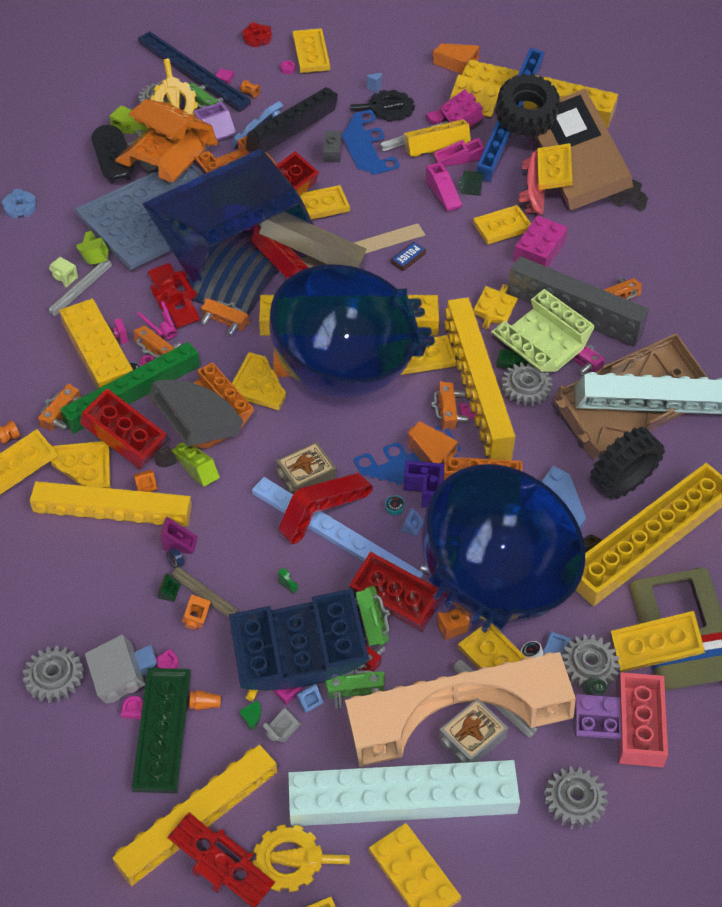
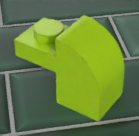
[76,231,109,264]

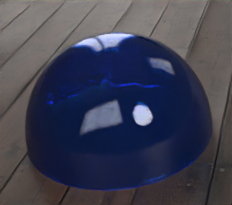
[269,264,435,399]
[421,464,586,633]

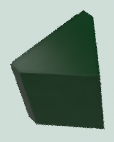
[157,573,181,602]

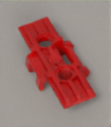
[147,263,200,329]
[167,812,275,907]

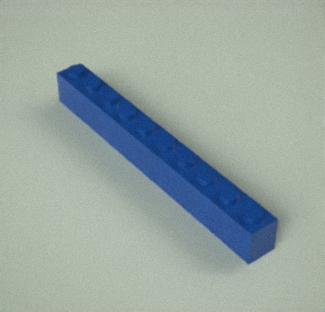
[476,48,545,182]

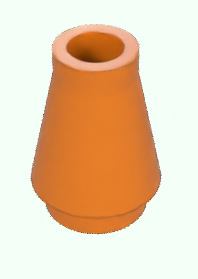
[189,689,221,711]

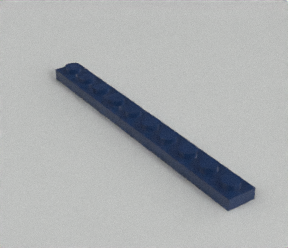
[138,31,251,111]

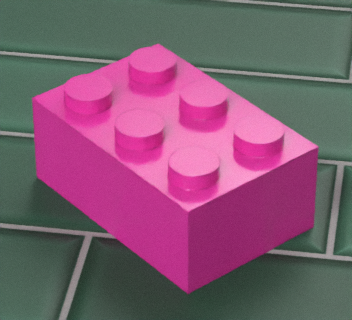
[513,215,568,267]

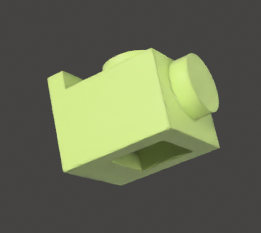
[49,257,78,288]

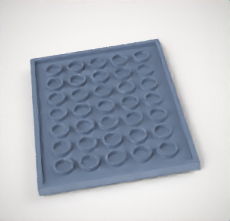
[75,163,220,270]

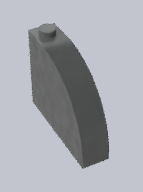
[149,380,243,447]

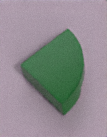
[278,567,299,594]
[239,700,261,731]

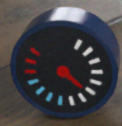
[166,548,184,569]

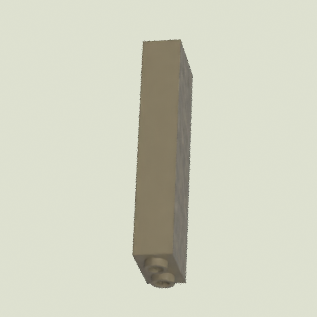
[259,206,367,276]

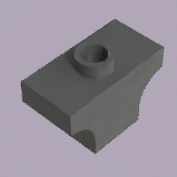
[323,131,341,162]

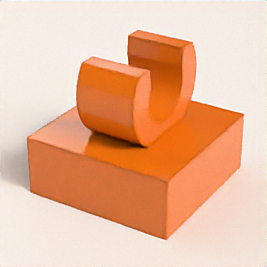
[133,469,158,492]

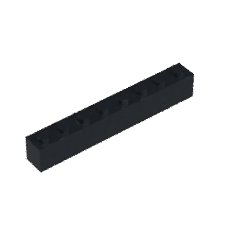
[245,87,338,157]

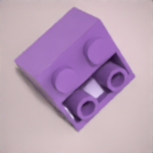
[193,102,236,141]
[573,694,622,739]

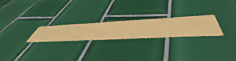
[301,223,425,271]

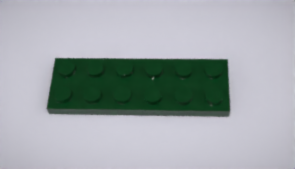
[132,668,191,793]

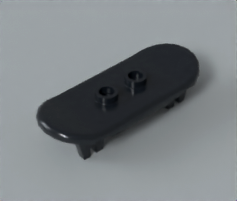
[91,125,134,184]

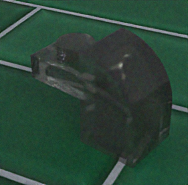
[609,180,648,212]

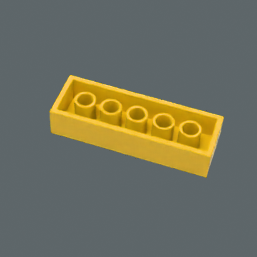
[59,298,133,389]

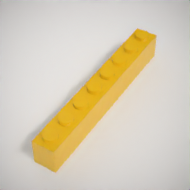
[30,481,192,527]
[112,744,277,887]

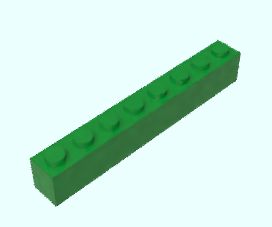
[60,342,200,434]

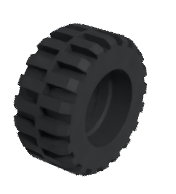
[496,74,560,137]

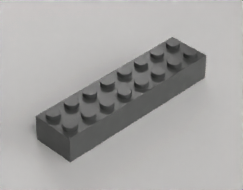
[507,256,649,347]

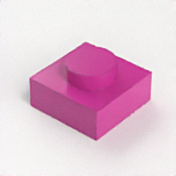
[113,318,128,344]

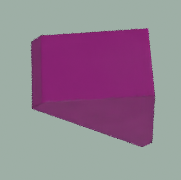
[160,517,198,554]

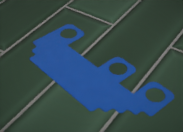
[341,110,400,175]
[354,426,461,485]

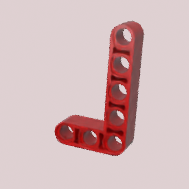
[251,223,309,285]
[278,473,373,544]

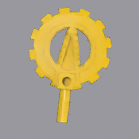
[151,59,198,115]
[253,824,350,893]

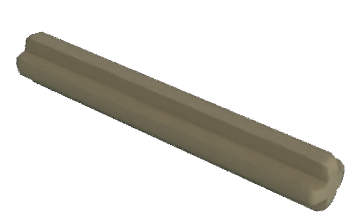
[172,567,238,618]

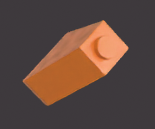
[432,43,480,74]
[407,421,458,464]

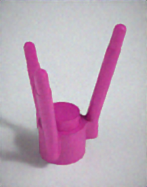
[137,301,178,340]

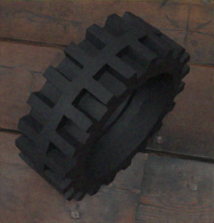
[591,427,665,499]

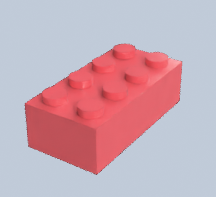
[617,672,668,767]

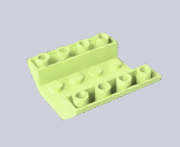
[491,289,594,372]

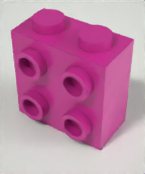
[439,89,485,127]

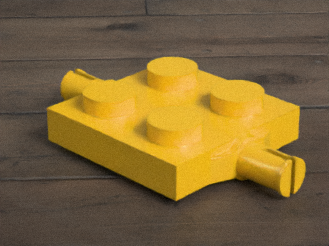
[473,284,518,330]

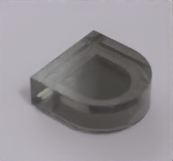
[154,446,177,468]

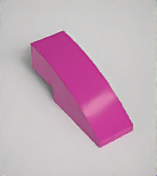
[434,138,485,166]

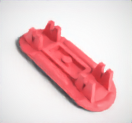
[519,150,545,216]

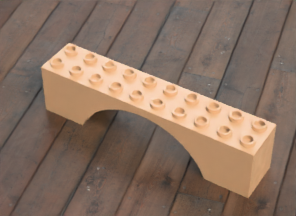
[345,652,576,767]

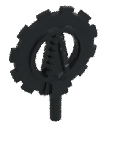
[350,90,415,121]

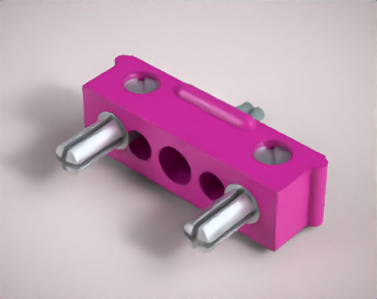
[572,345,605,375]

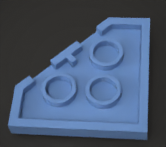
[230,101,283,149]
[524,466,586,536]

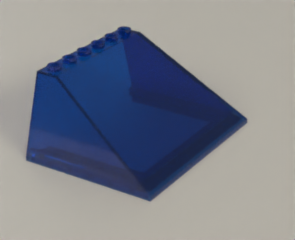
[143,148,314,285]

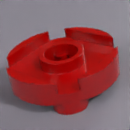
[242,22,272,47]

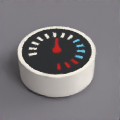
[521,641,543,658]

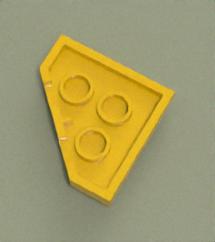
[232,352,286,411]
[51,441,111,488]

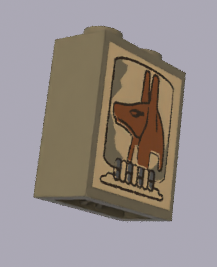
[275,442,336,494]

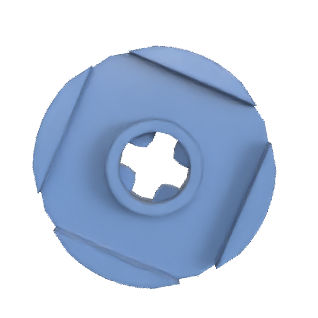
[2,189,37,218]

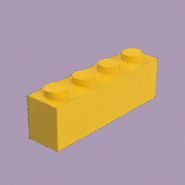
[404,119,471,157]

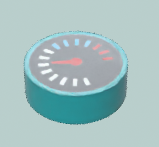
[385,496,405,516]

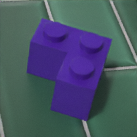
[403,460,444,509]

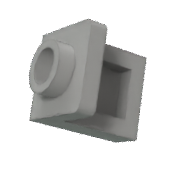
[262,708,302,743]

